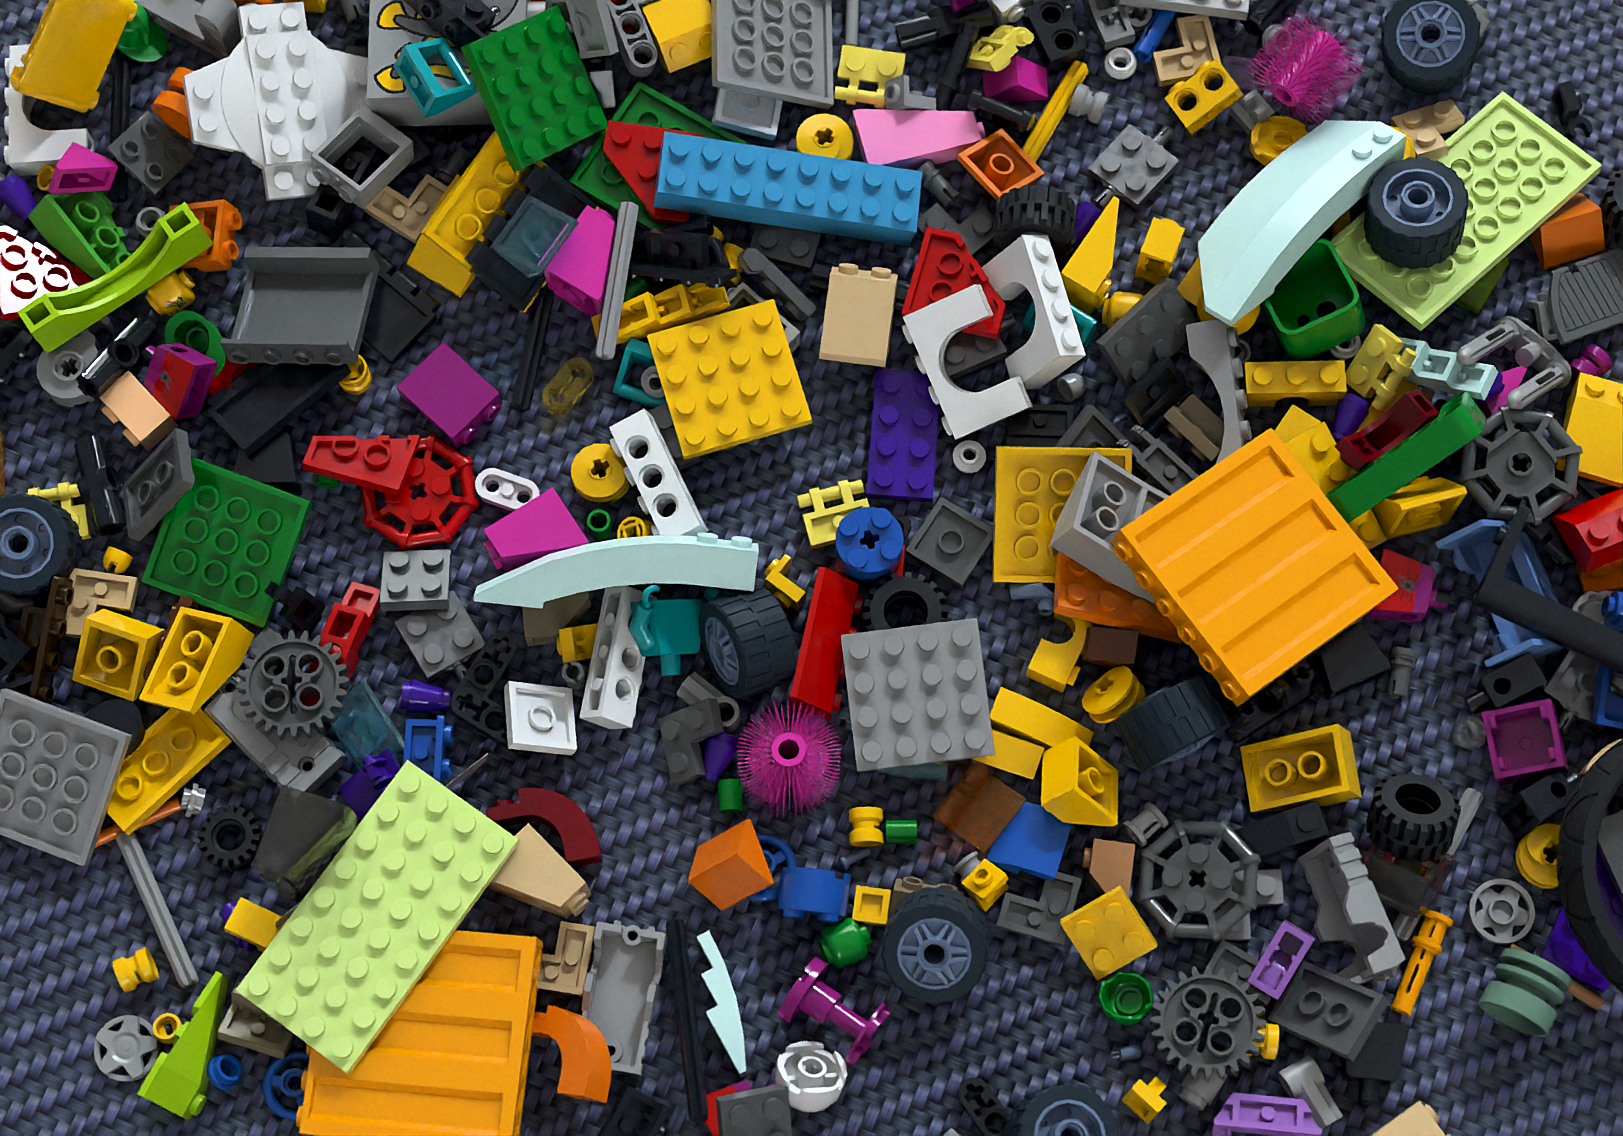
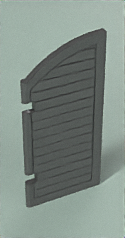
[1548,248,1623,345]

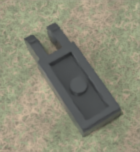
[737,247,816,322]
[1116,425,1199,496]

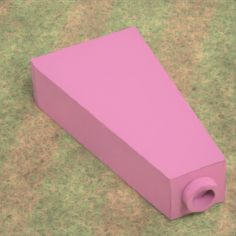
[852,109,986,170]

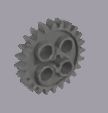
[236,630,351,741]
[1150,965,1267,1082]

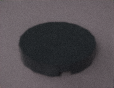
[85,698,146,759]

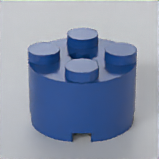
[835,507,904,583]
[777,867,851,924]

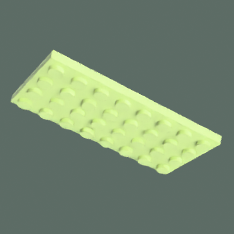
[1330,91,1602,331]
[236,760,521,1074]

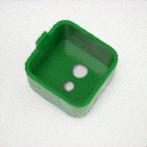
[1261,238,1365,361]

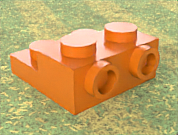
[168,199,242,273]

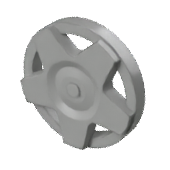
[1468,879,1535,945]
[94,1015,161,1082]

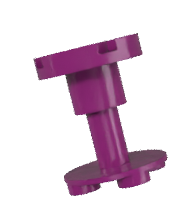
[777,957,892,1066]

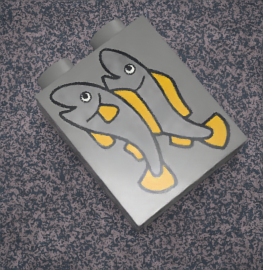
[367,0,548,126]

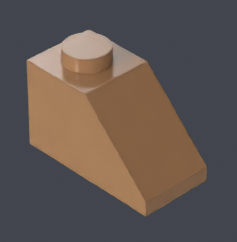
[1082,838,1135,898]

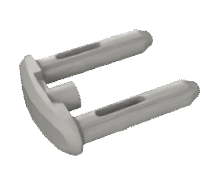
[1456,316,1572,409]

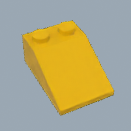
[406,174,475,298]
[1060,196,1119,316]
[1556,372,1623,488]
[1372,476,1467,540]
[139,607,254,714]
[1240,724,1362,814]

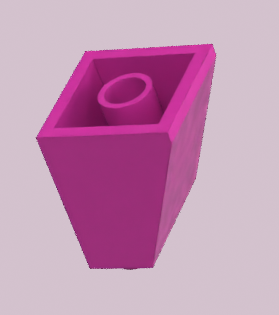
[543,205,616,317]
[483,487,589,573]

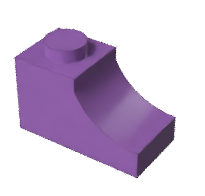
[1247,920,1315,1000]

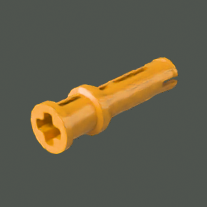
[1390,909,1454,1017]

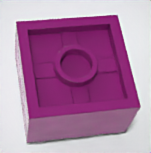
[1482,698,1569,786]

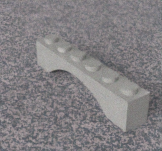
[1186,318,1252,465]

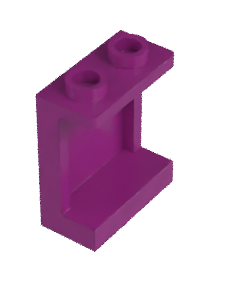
[396,342,503,449]

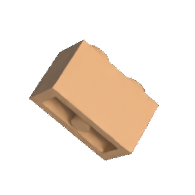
[100,370,178,452]

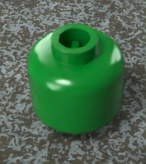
[817,917,871,969]

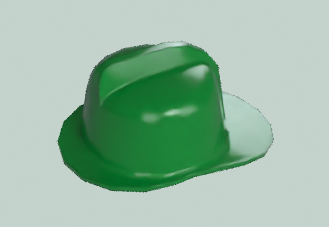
[116,1,168,63]
[165,310,226,378]

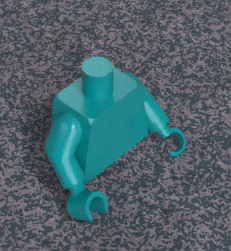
[629,585,730,676]

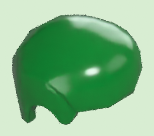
[1098,972,1154,1026]

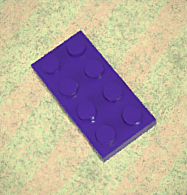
[866,369,940,503]
[1540,847,1623,993]

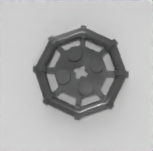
[1457,405,1583,526]
[1135,818,1261,942]

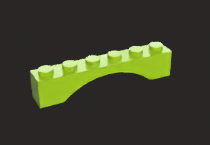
[17,202,214,354]

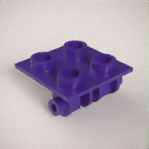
[339,748,401,823]

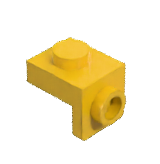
[765,554,806,611]
[556,623,598,663]
[961,859,1009,912]

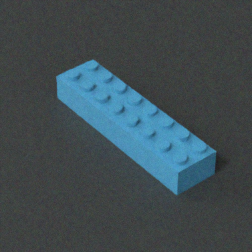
[653,131,922,246]

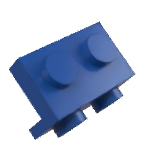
[403,716,453,786]

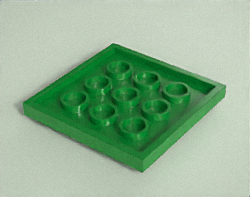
[461,5,608,172]
[569,81,747,230]
[141,456,313,628]

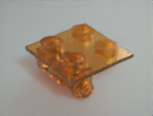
[931,762,1027,853]

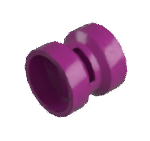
[1569,344,1613,384]

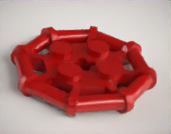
[360,433,480,551]

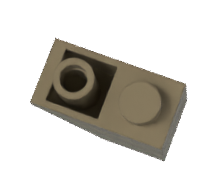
[522,591,592,647]

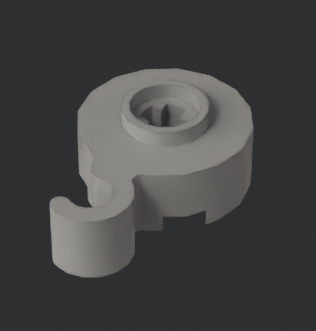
[37,316,116,407]

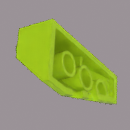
[137,971,229,1121]

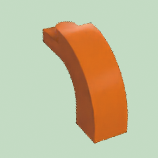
[532,1005,611,1103]

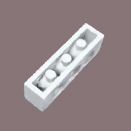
[609,409,708,537]
[579,585,657,729]

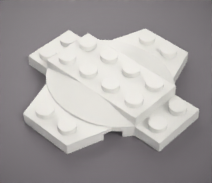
[182,2,371,201]

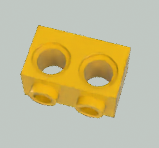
[1164,58,1244,135]
[1134,217,1185,284]

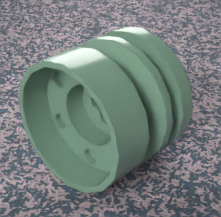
[1478,948,1572,1037]

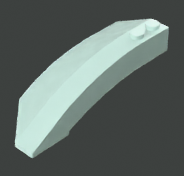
[1197,120,1406,326]
[474,532,759,609]

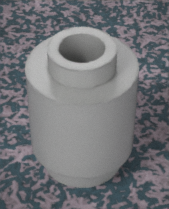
[1178,1069,1228,1111]

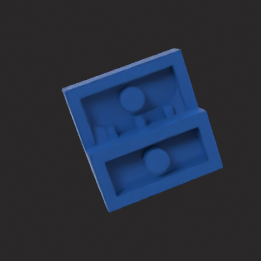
[986,799,1072,882]

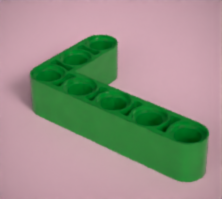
[1325,390,1486,523]

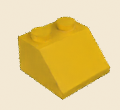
[641,0,712,73]
[72,608,164,702]
[1041,736,1118,827]

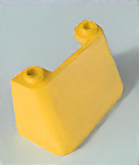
[8,0,138,113]

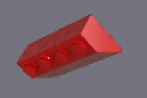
[1551,488,1623,573]
[790,566,864,721]

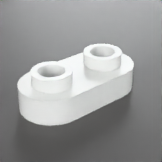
[475,468,540,512]

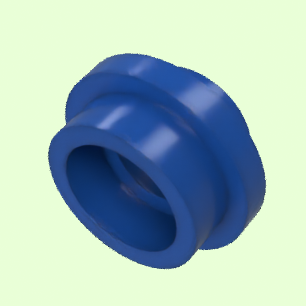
[207,1054,242,1090]

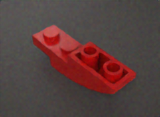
[303,582,381,714]

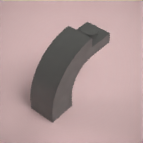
[1082,0,1136,50]

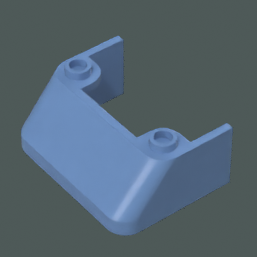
[1435,519,1563,667]

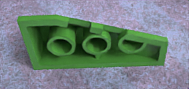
[28,191,147,295]

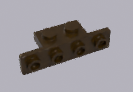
[11,576,74,704]

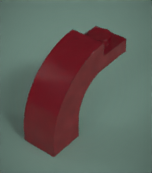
[1334,389,1439,472]
[486,788,603,868]

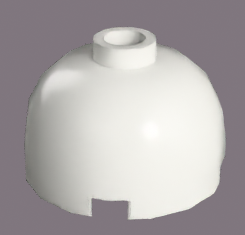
[775,1041,847,1112]

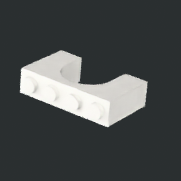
[4,45,94,176]
[982,235,1086,389]
[902,284,1033,440]

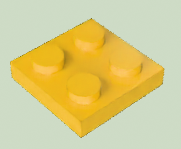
[1060,885,1157,981]

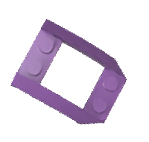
[1212,1093,1322,1136]

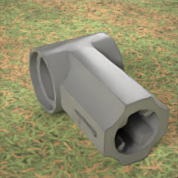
[676,671,741,734]
[1277,1055,1343,1129]

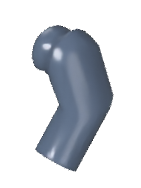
[1010,582,1054,616]

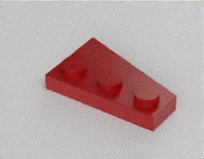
[302,435,420,497]

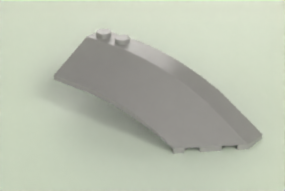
[1050,451,1169,604]

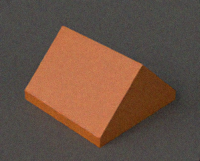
[956,129,1045,201]
[1529,193,1605,271]
[688,819,774,910]

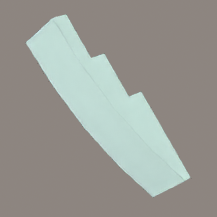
[1386,337,1498,400]
[697,930,747,1078]

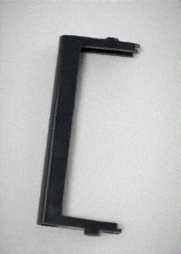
[1472,499,1623,676]

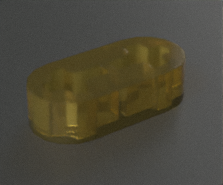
[542,357,593,415]

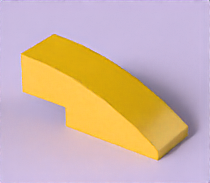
[990,687,1094,751]

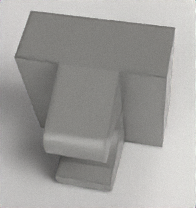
[1229,89,1275,135]

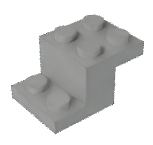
[545,0,619,59]

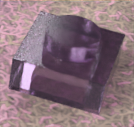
[1220,56,1256,93]

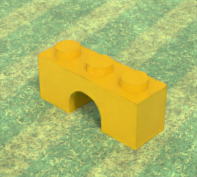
[1240,360,1347,407]
[1026,613,1102,693]

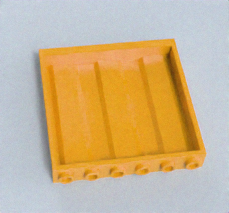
[1110,428,1399,707]
[296,930,543,1136]

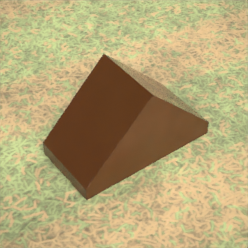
[1082,626,1145,678]

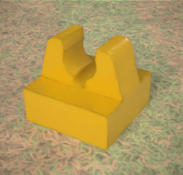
[852,885,891,926]
[1121,1076,1167,1124]

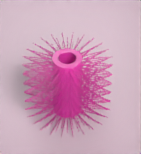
[1246,9,1366,127]
[736,702,841,818]

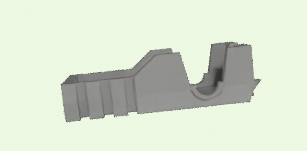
[204,668,348,807]
[1298,832,1405,988]
[581,920,667,1077]

